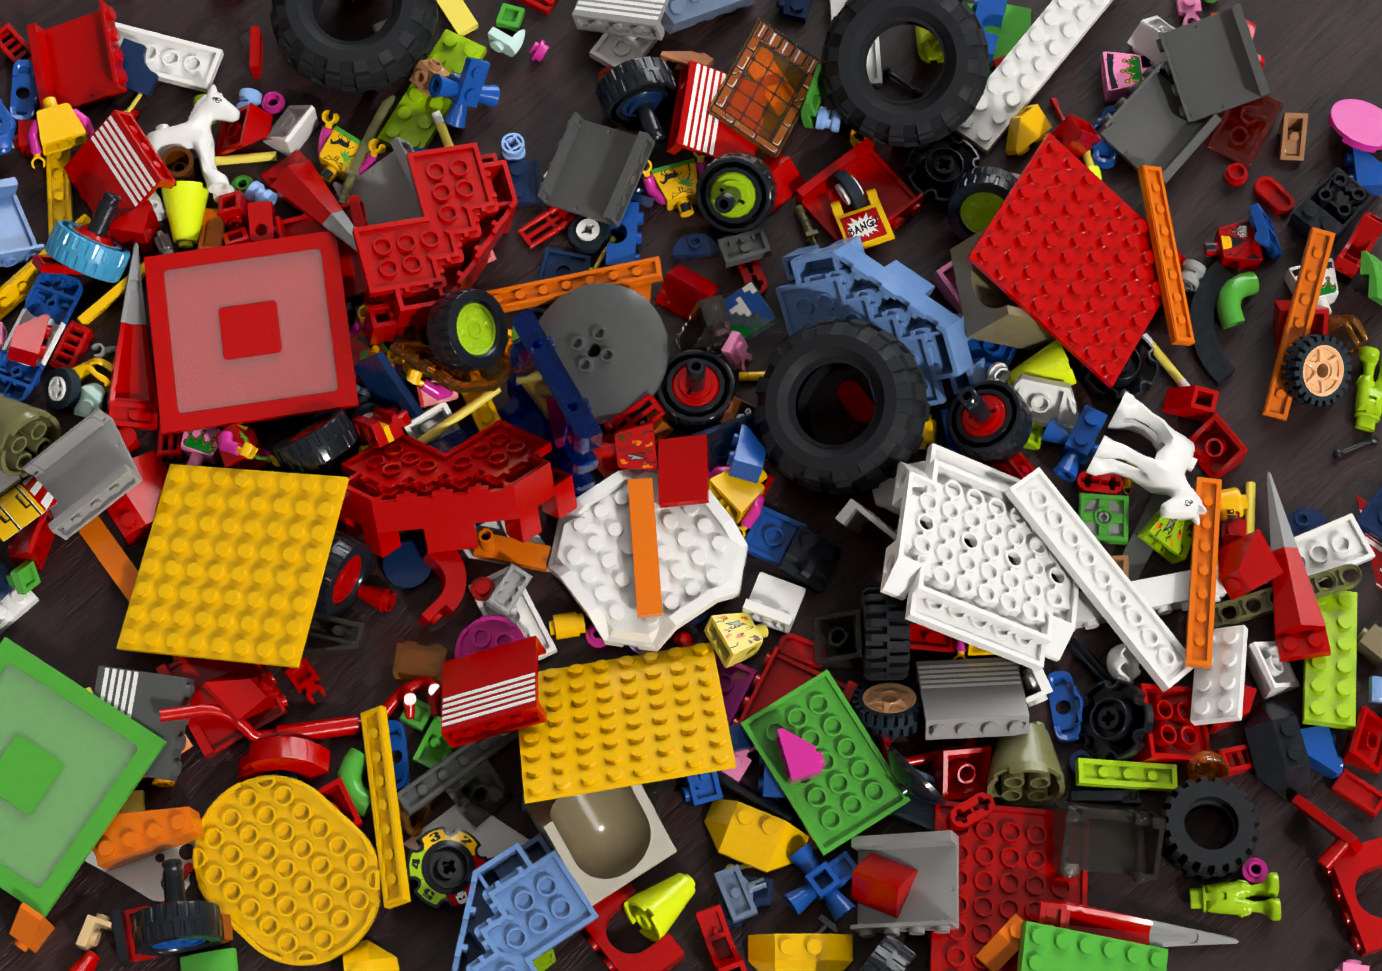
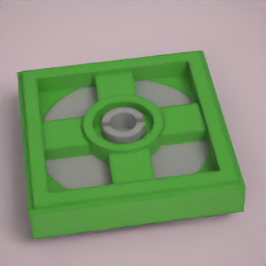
[1078,493,1129,545]

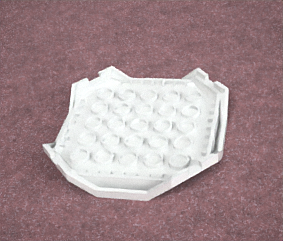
[548,469,748,652]

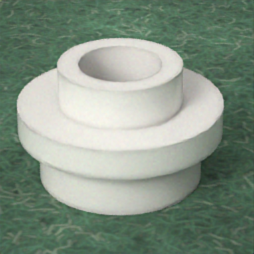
[986,362,1010,383]

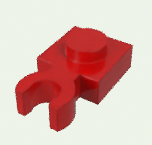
[284,658,326,705]

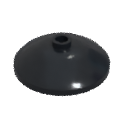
[888,746,947,805]

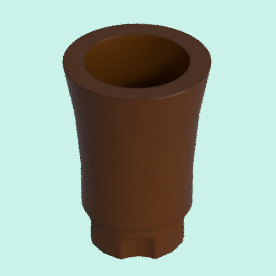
[161,147,196,186]

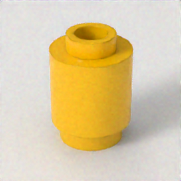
[548,611,586,640]

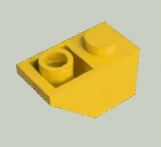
[1005,104,1052,156]

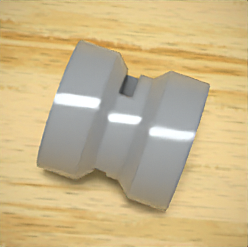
[1181,259,1206,292]

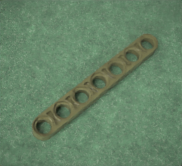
[1214,564,1362,629]

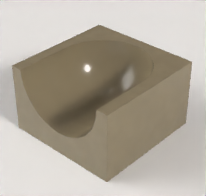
[950,228,1056,352]
[524,784,677,906]

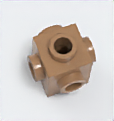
[409,58,450,96]

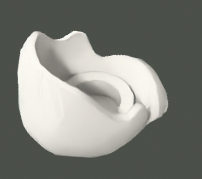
[1106,643,1141,684]

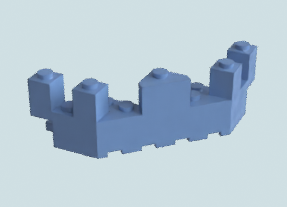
[776,236,988,406]
[451,834,599,971]

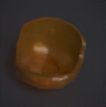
[1187,750,1229,781]

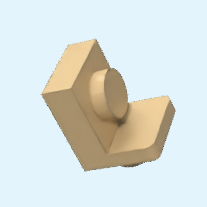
[76,913,113,951]

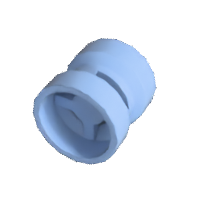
[236,88,263,109]
[815,106,841,133]
[501,133,526,161]
[244,181,277,206]

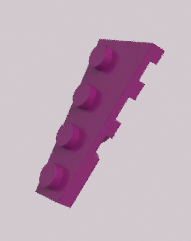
[714,653,758,726]

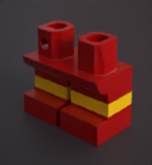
[352,406,412,448]

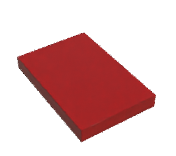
[658,434,709,508]

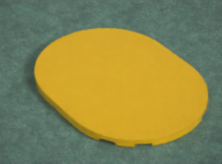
[192,775,382,966]

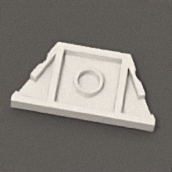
[1011,374,1080,432]

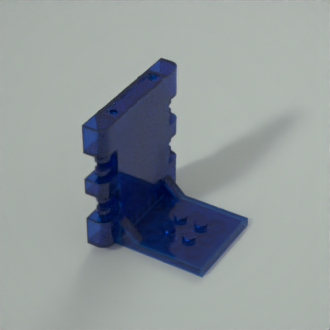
[427,308,603,527]

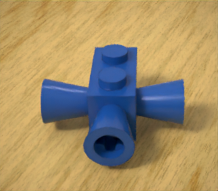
[429,57,500,128]
[1041,405,1108,482]
[783,844,857,922]

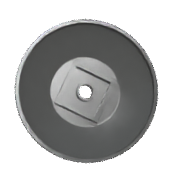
[528,283,669,426]

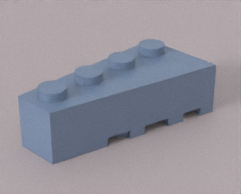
[661,0,755,34]

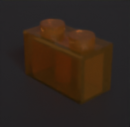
[393,641,449,684]

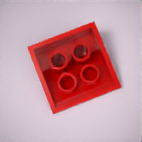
[105,450,168,547]
[1132,683,1213,765]

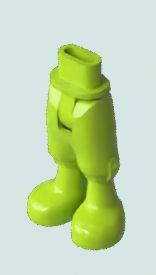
[1354,346,1382,432]
[1189,872,1281,921]

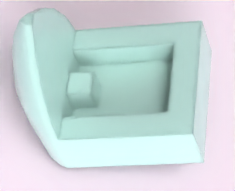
[488,27,525,57]
[74,383,105,418]

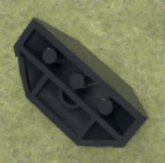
[1243,699,1311,801]

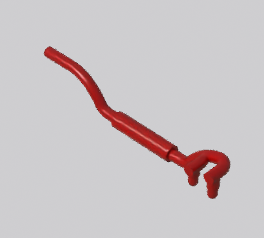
[159,677,441,742]

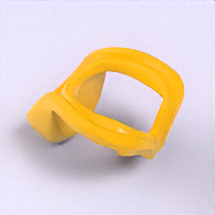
[72,358,113,393]

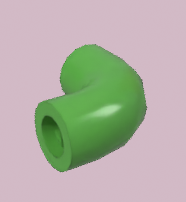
[1216,271,1259,329]
[337,747,372,817]

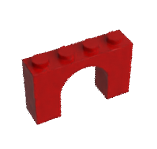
[1322,837,1382,957]
[579,882,685,971]

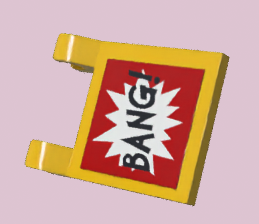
[830,188,895,249]

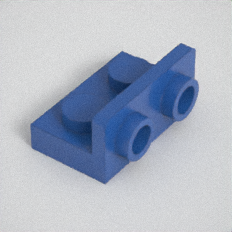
[680,771,723,806]

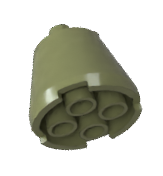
[0,394,61,478]
[987,721,1065,808]

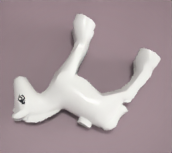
[146,84,240,221]
[1086,391,1207,525]

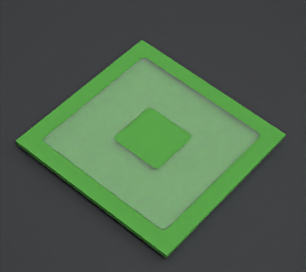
[0,637,167,917]

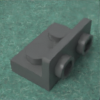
[717,228,771,268]

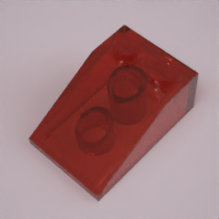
[1207,96,1283,167]

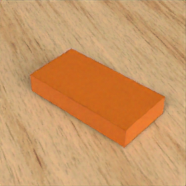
[197,208,226,250]

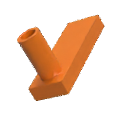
[473,528,552,572]

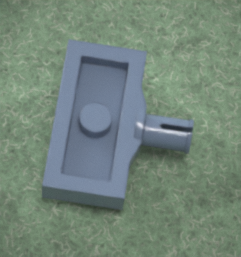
[714,864,767,924]

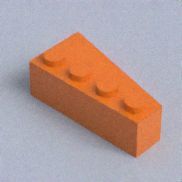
[94,806,205,871]

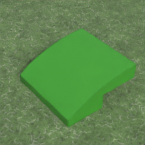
[801,64,826,129]
[1360,251,1382,306]
[411,716,461,782]
[180,948,238,971]

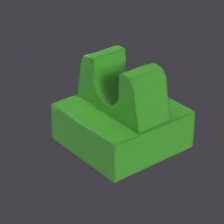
[6,560,41,595]

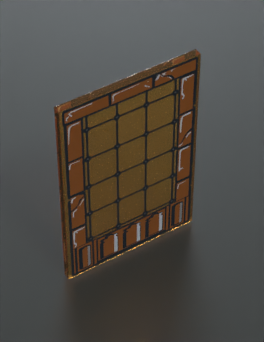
[706,18,821,159]

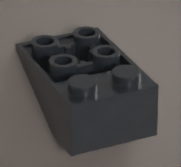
[1287,167,1374,244]

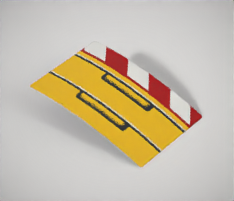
[0,475,57,541]

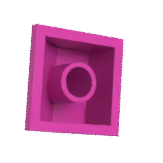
[774,728,825,785]

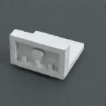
[742,572,806,634]
[1021,668,1053,707]

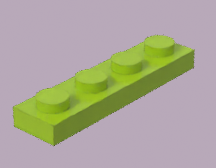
[1075,758,1178,792]

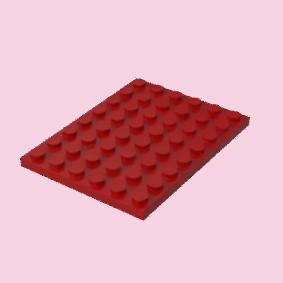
[929,801,1088,971]

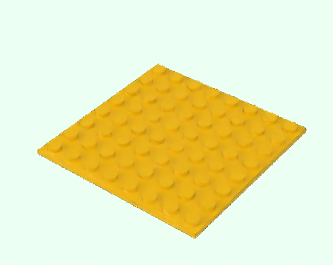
[116,464,349,668]
[518,643,737,804]

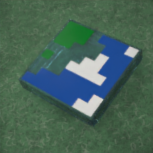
[712,280,778,342]

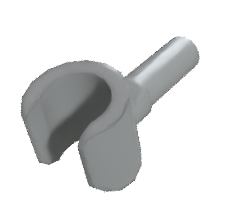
[91,343,116,360]

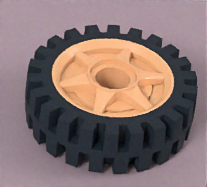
[1281,334,1352,407]
[852,679,925,738]

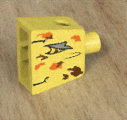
[704,613,769,668]

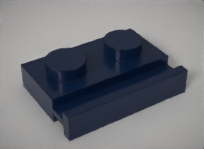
[507,159,542,207]

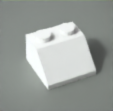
[1127,15,1175,70]

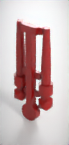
[517,206,576,249]
[603,393,666,443]

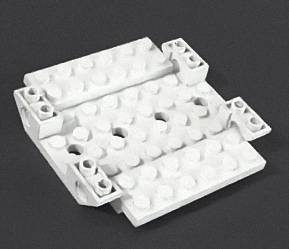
[880,443,1079,671]

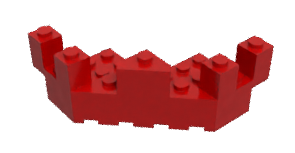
[352,142,518,345]
[336,419,577,558]

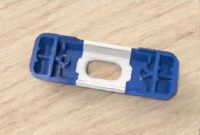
[0,273,83,403]

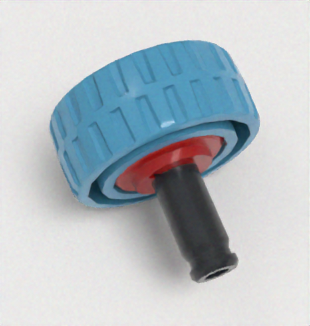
[45,191,130,283]

